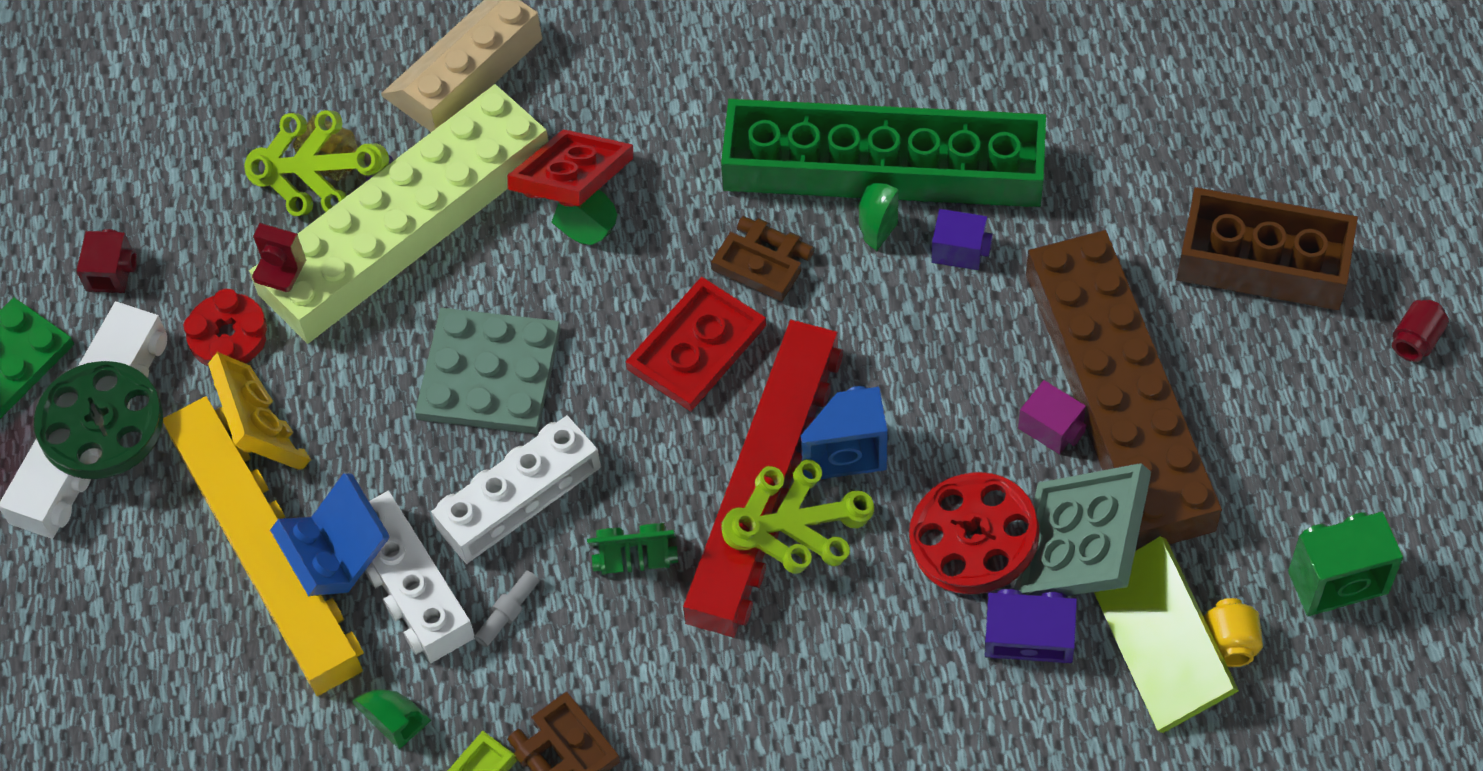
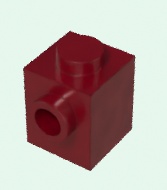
[76,229,137,293]

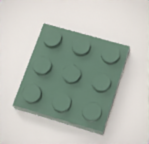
[415,308,561,434]
[1014,463,1151,596]

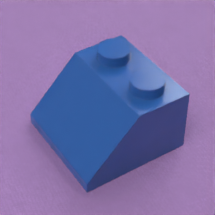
[801,386,888,479]

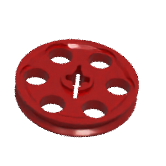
[909,472,1040,595]

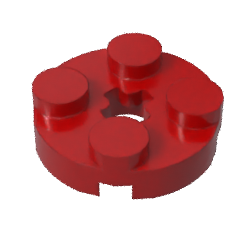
[183,288,267,367]

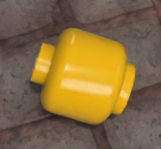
[1204,598,1263,667]

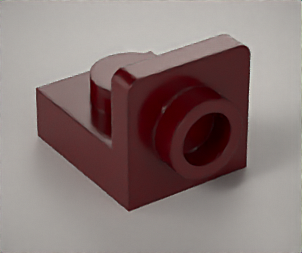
[252,223,306,292]

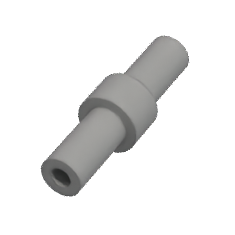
[474,571,540,647]

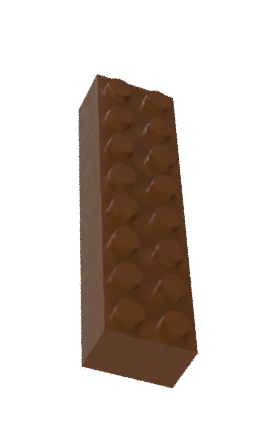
[1026,230,1222,551]

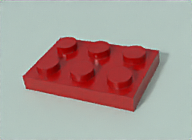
[507,129,633,207]
[625,276,767,412]

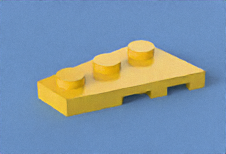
[208,352,311,470]

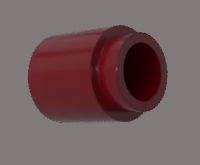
[1392,300,1449,362]

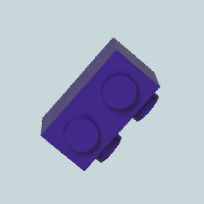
[984,589,1077,663]

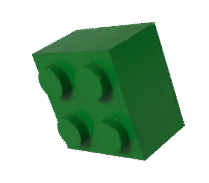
[1288,511,1403,617]

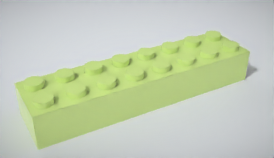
[249,84,548,344]

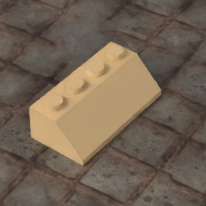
[381,0,542,132]

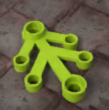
[244,110,389,216]
[722,460,874,574]

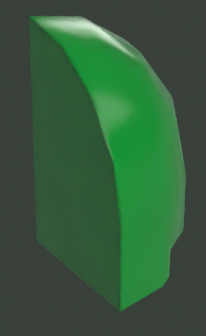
[859,183,899,252]
[551,189,617,245]
[352,689,431,750]

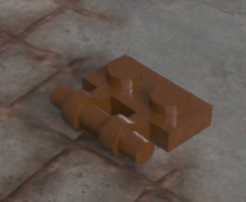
[711,216,815,302]
[507,691,621,771]

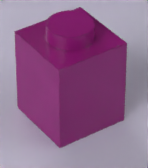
[1018,380,1087,455]

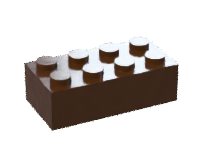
[1176,187,1358,310]

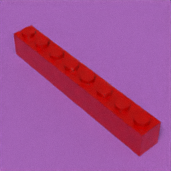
[683,319,843,638]

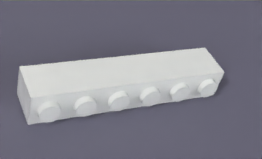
[0,301,167,539]

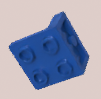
[270,473,389,596]

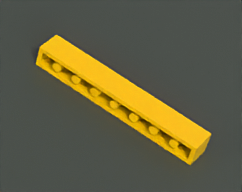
[163,396,364,697]

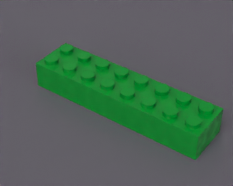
[721,99,1046,207]

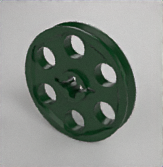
[34,361,163,479]

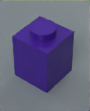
[931,209,993,270]

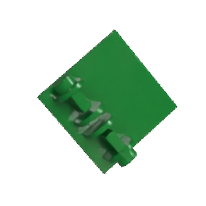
[587,523,679,575]

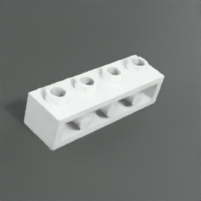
[431,415,601,564]
[365,490,475,664]

